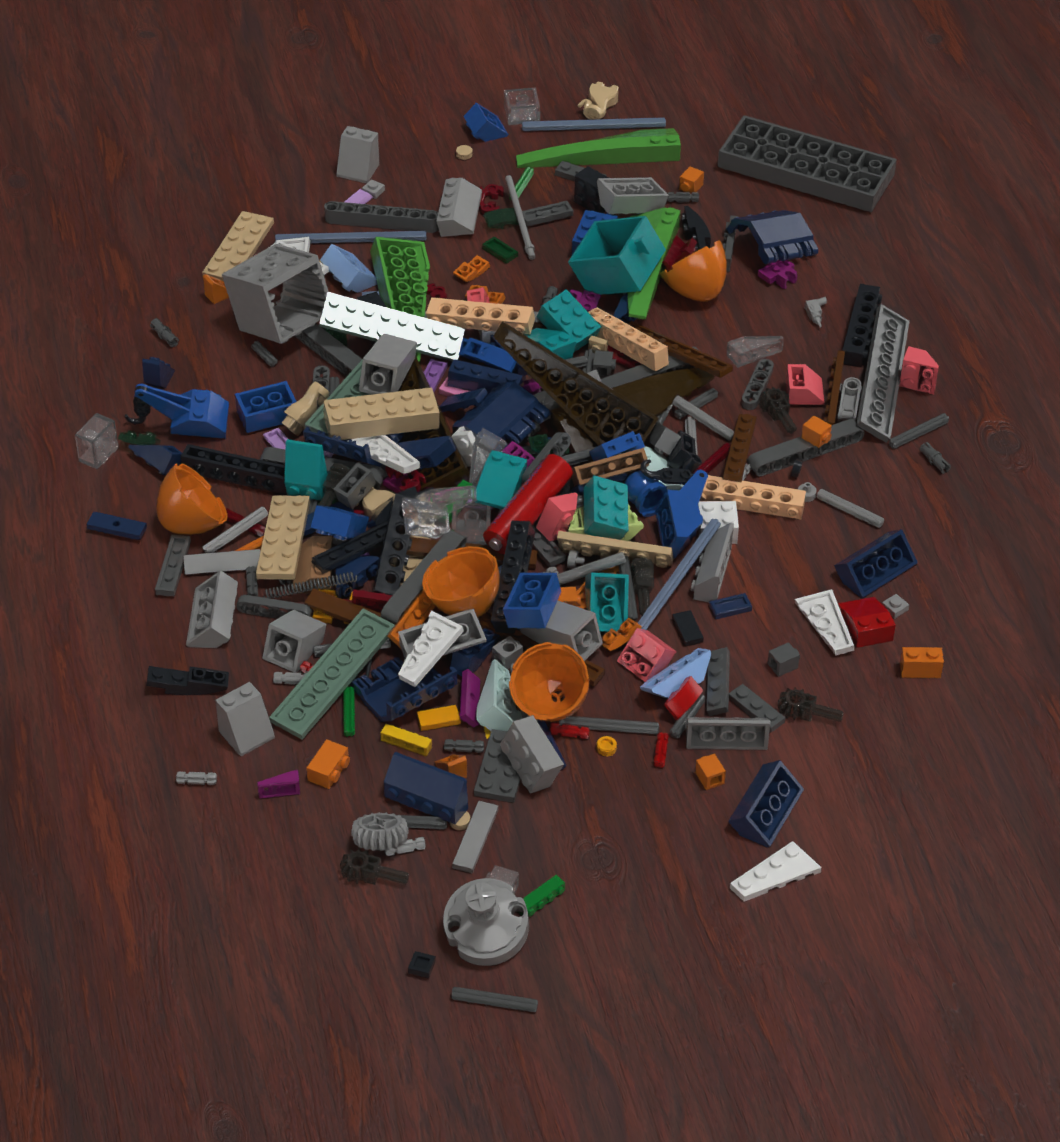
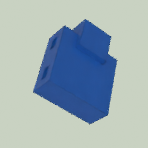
[589,431,645,462]

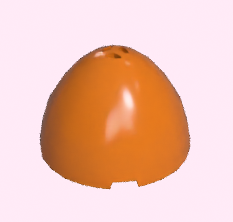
[660,240,727,302]
[156,463,228,535]
[422,546,499,617]
[509,642,589,722]

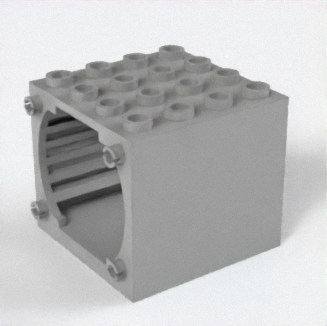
[222,244,329,343]

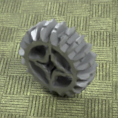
[351,812,408,851]

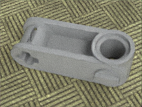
[837,377,863,422]

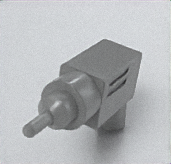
[805,297,827,328]

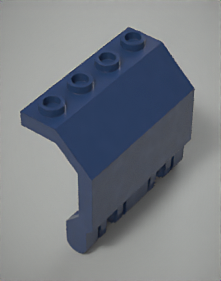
[726,210,819,264]
[452,382,551,453]
[303,427,404,467]
[351,654,457,722]

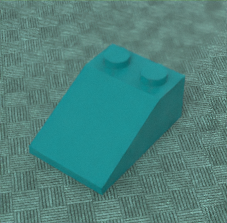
[524,328,576,360]
[285,439,330,501]
[472,450,527,509]
[585,572,629,632]

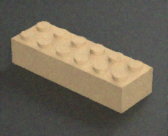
[324,388,440,440]

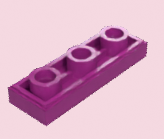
[459,669,480,727]

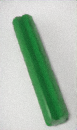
[509,167,534,200]
[344,686,355,737]

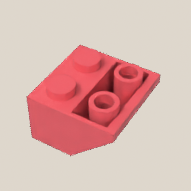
[899,346,939,395]
[786,364,824,405]
[617,628,676,682]

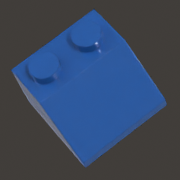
[463,103,509,142]

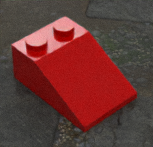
[838,597,896,648]

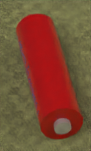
[483,454,573,555]

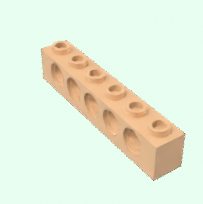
[426,297,535,335]
[588,307,669,371]
[699,475,806,519]

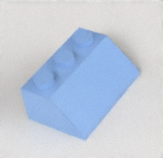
[320,244,377,293]

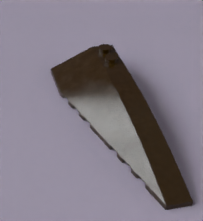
[493,321,659,446]
[401,355,473,493]
[550,367,715,453]

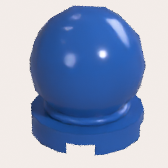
[624,470,668,517]

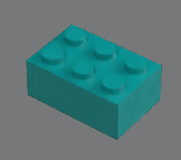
[536,289,601,352]
[584,475,629,540]

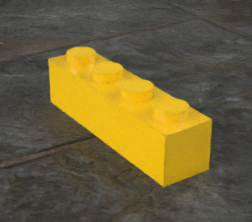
[381,724,432,756]

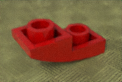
[664,676,703,720]

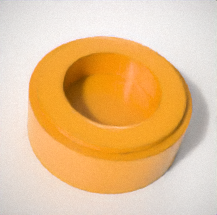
[596,736,617,756]

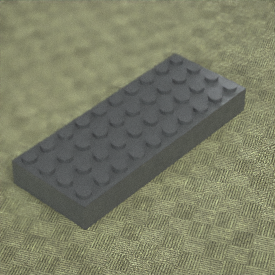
[718,115,897,212]

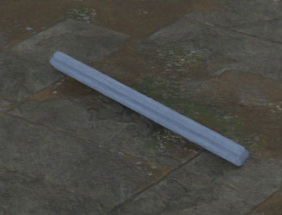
[522,118,666,131]
[275,231,427,244]
[627,519,721,643]

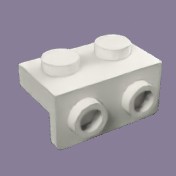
[451,426,487,467]

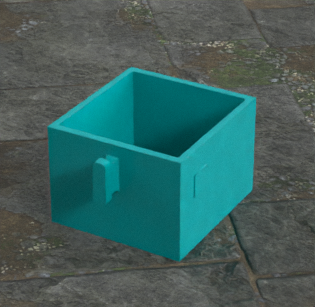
[568,216,666,295]

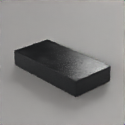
[672,610,704,646]

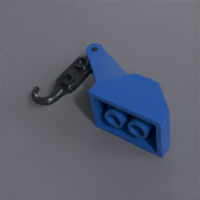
[124,384,229,439]
[640,459,708,559]

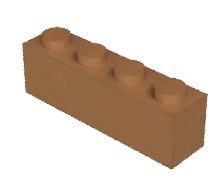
[571,448,649,487]

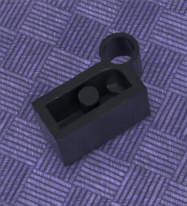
[668,430,702,473]

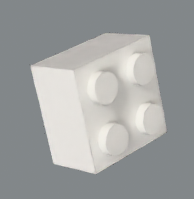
[698,501,739,544]

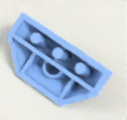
[640,648,711,699]

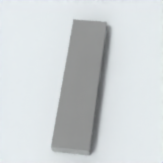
[183,549,261,574]
[452,801,498,873]

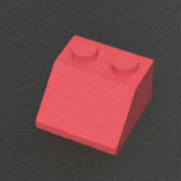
[536,492,578,541]

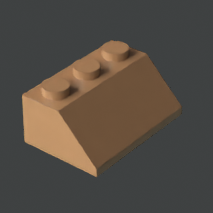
[293,536,333,594]

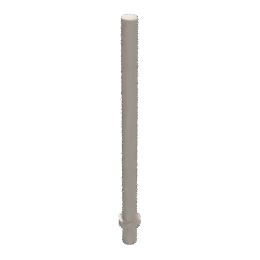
[505,175,535,260]

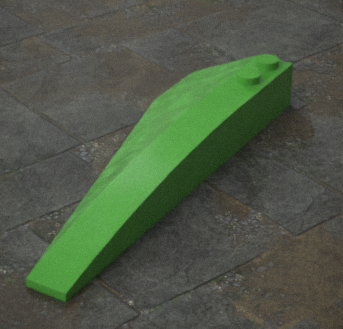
[516,128,681,168]
[627,208,681,319]
[370,237,430,362]

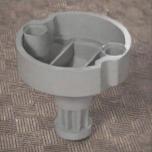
[443,878,529,966]

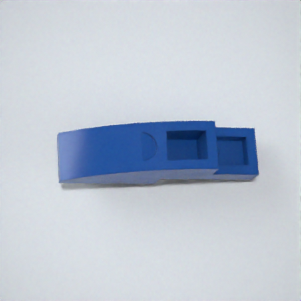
[459,338,517,373]

